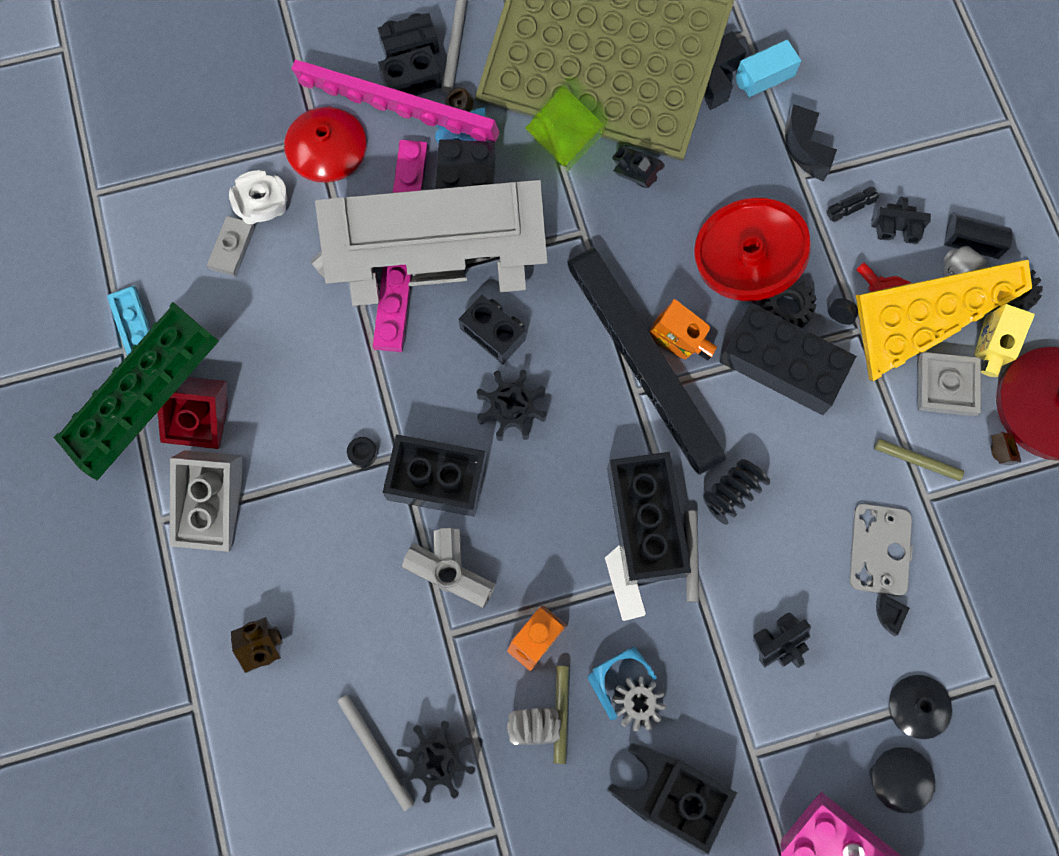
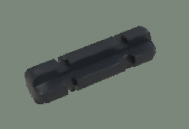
[826,186,879,222]

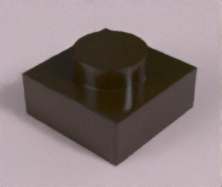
[991,432,1022,466]

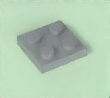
[918,352,981,417]

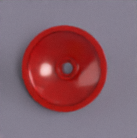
[284,107,367,183]

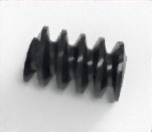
[703,459,770,525]

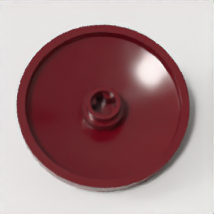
[996,347,1059,461]

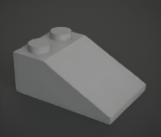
[170,450,242,552]

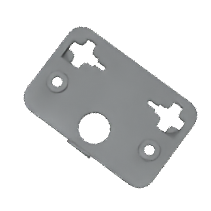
[849,504,913,596]

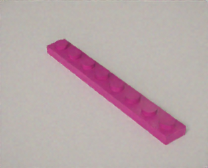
[291,59,500,143]
[373,140,428,352]

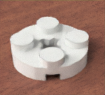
[229,170,287,224]

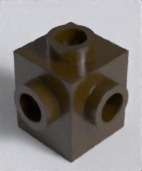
[231,617,283,673]

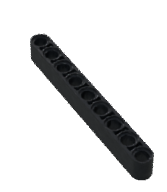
[567,247,726,475]

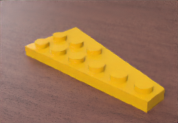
[856,260,1032,381]

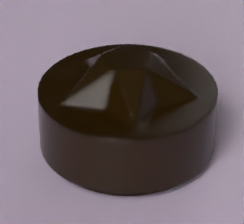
[445,88,474,112]

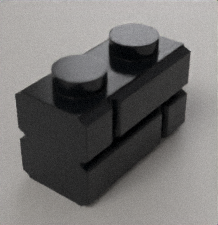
[377,13,440,58]

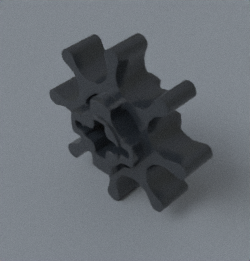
[476,370,547,441]
[396,721,476,803]

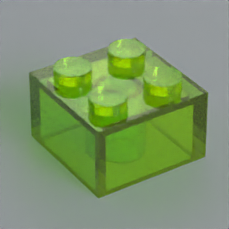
[525,86,606,172]

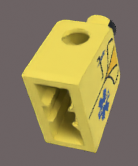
[974,304,1035,377]

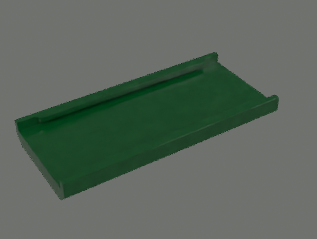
[53,302,219,481]

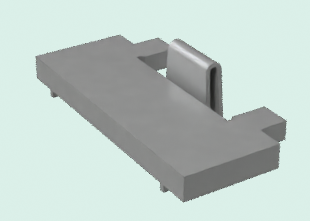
[315,180,547,306]

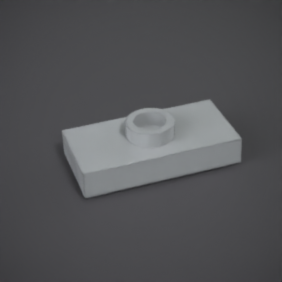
[207,216,255,277]

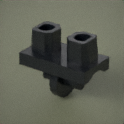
[612,146,665,188]
[871,197,931,244]
[753,612,811,668]

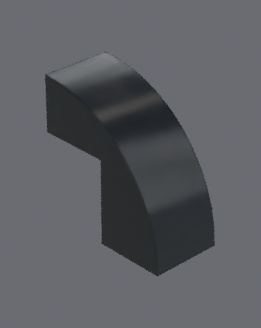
[704,31,747,110]
[785,104,837,182]

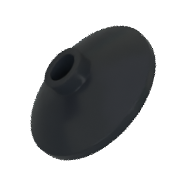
[889,675,952,739]

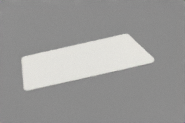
[605,546,646,621]

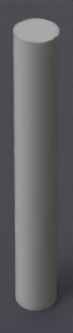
[685,511,699,603]

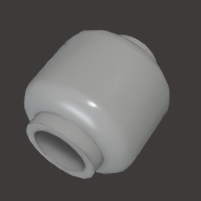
[943,246,988,276]

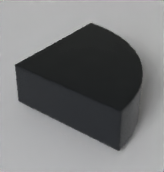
[876,593,910,636]

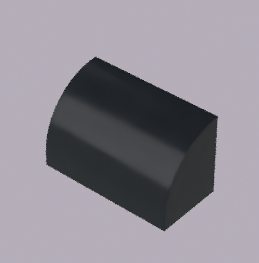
[944,213,1012,259]

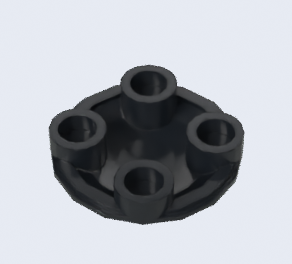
[869,747,935,813]

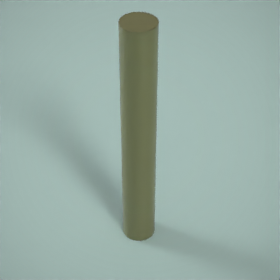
[874,438,964,481]
[553,666,569,764]

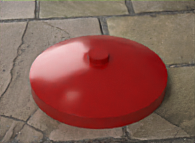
[694,198,811,301]

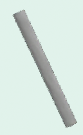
[442,0,467,93]
[337,694,415,811]

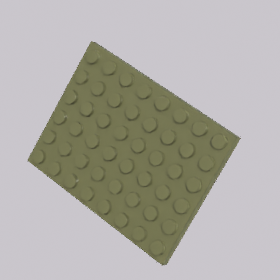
[475,0,734,161]

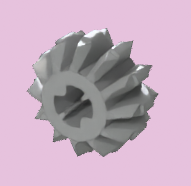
[611,676,666,731]
[507,708,561,745]

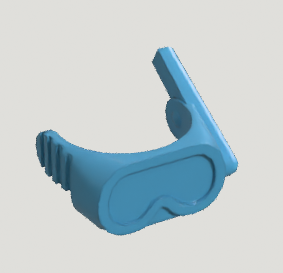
[587,646,657,720]

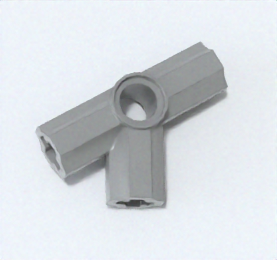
[401,528,496,609]

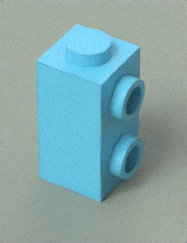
[735,40,801,97]

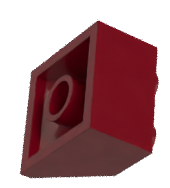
[157,377,228,449]

